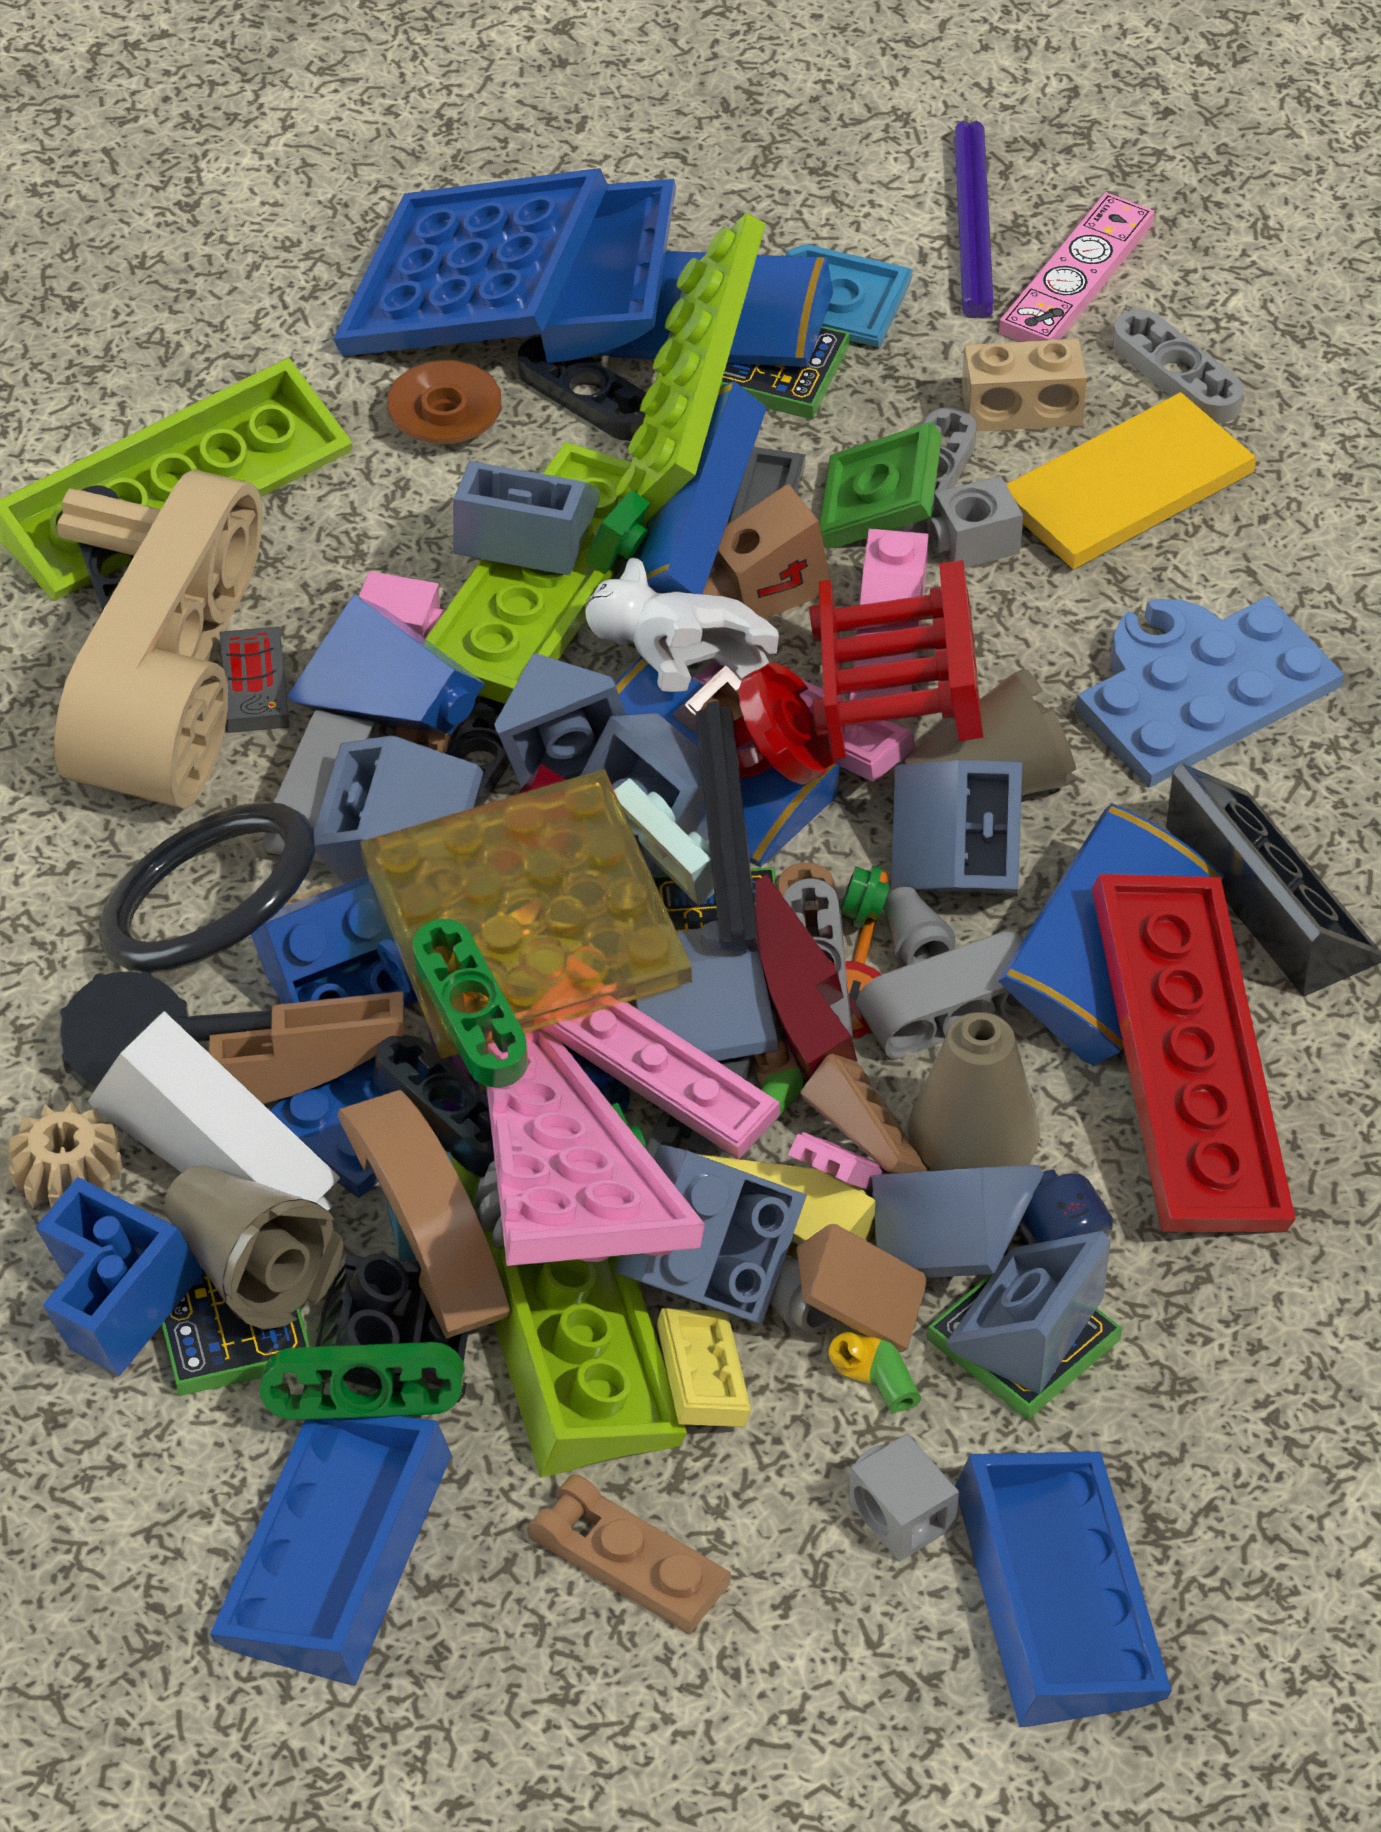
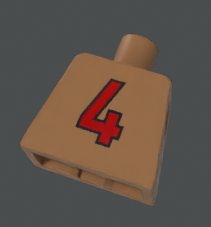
[702,484,830,619]

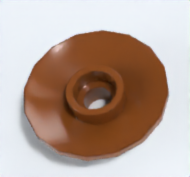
[387,360,502,444]

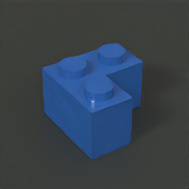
[35,1177,203,1376]

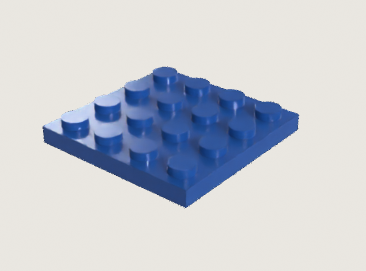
[333,168,608,356]

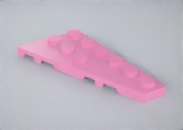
[485,1025,705,1266]

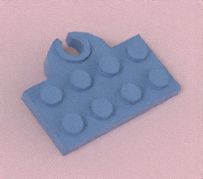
[1075,596,1344,788]

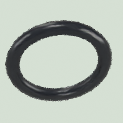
[99,802,315,973]

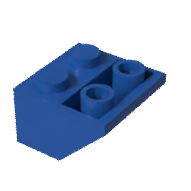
[251,877,422,1007]

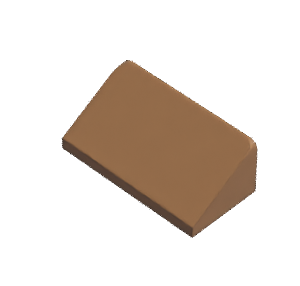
[797,1224,926,1353]

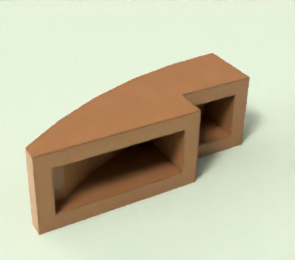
[209,991,405,1104]

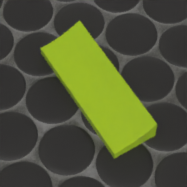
[0,357,353,601]
[445,1151,687,1478]

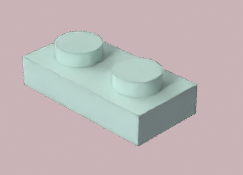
[610,778,714,906]

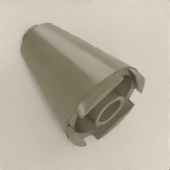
[902,669,1077,796]
[908,1012,1040,1171]
[165,1165,343,1329]

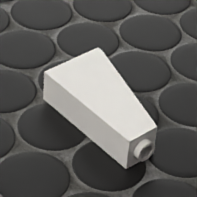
[87,1011,340,1211]

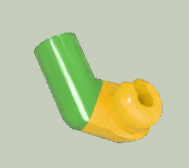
[828,1332,921,1414]

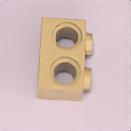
[961,339,1087,432]

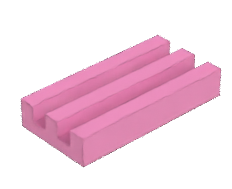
[788,1132,891,1191]

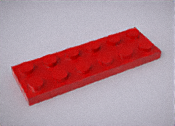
[1092,874,1296,1232]

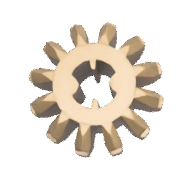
[7,1100,122,1209]

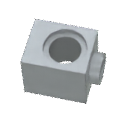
[927,476,1023,568]
[849,1433,959,1562]

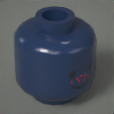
[1017,1169,1114,1245]

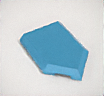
[786,244,913,348]

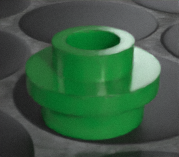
[840,865,890,928]

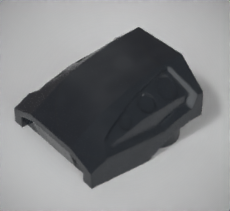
[315,1253,469,1403]

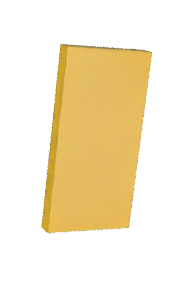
[1006,392,1256,570]

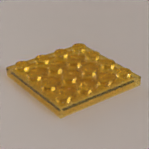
[360,769,692,1059]

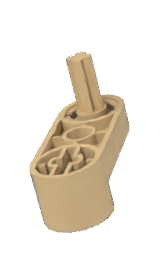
[54,469,262,809]

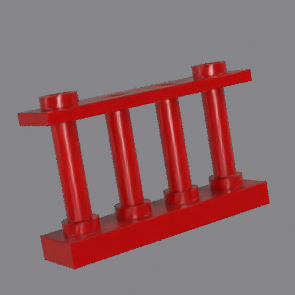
[809,560,984,759]

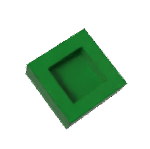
[585,490,651,574]

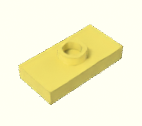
[656,1308,751,1427]

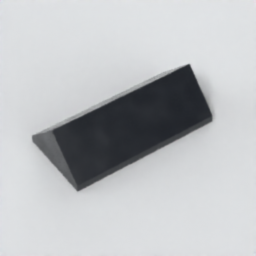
[1166,763,1381,997]

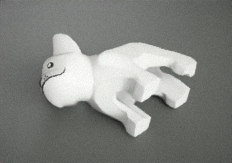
[585,558,779,692]

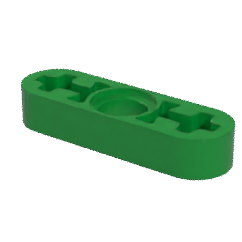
[413,919,528,1088]
[260,1342,465,1420]

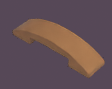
[338,1090,510,1339]

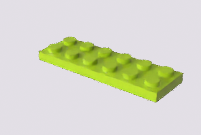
[615,212,766,526]
[425,442,648,704]

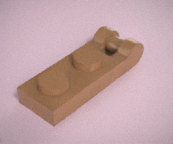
[527,1474,731,1634]

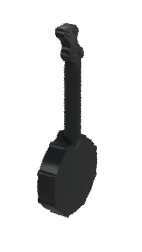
[60,971,272,1093]

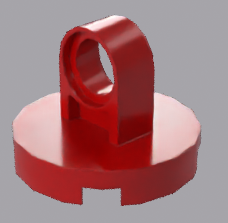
[734,662,836,785]

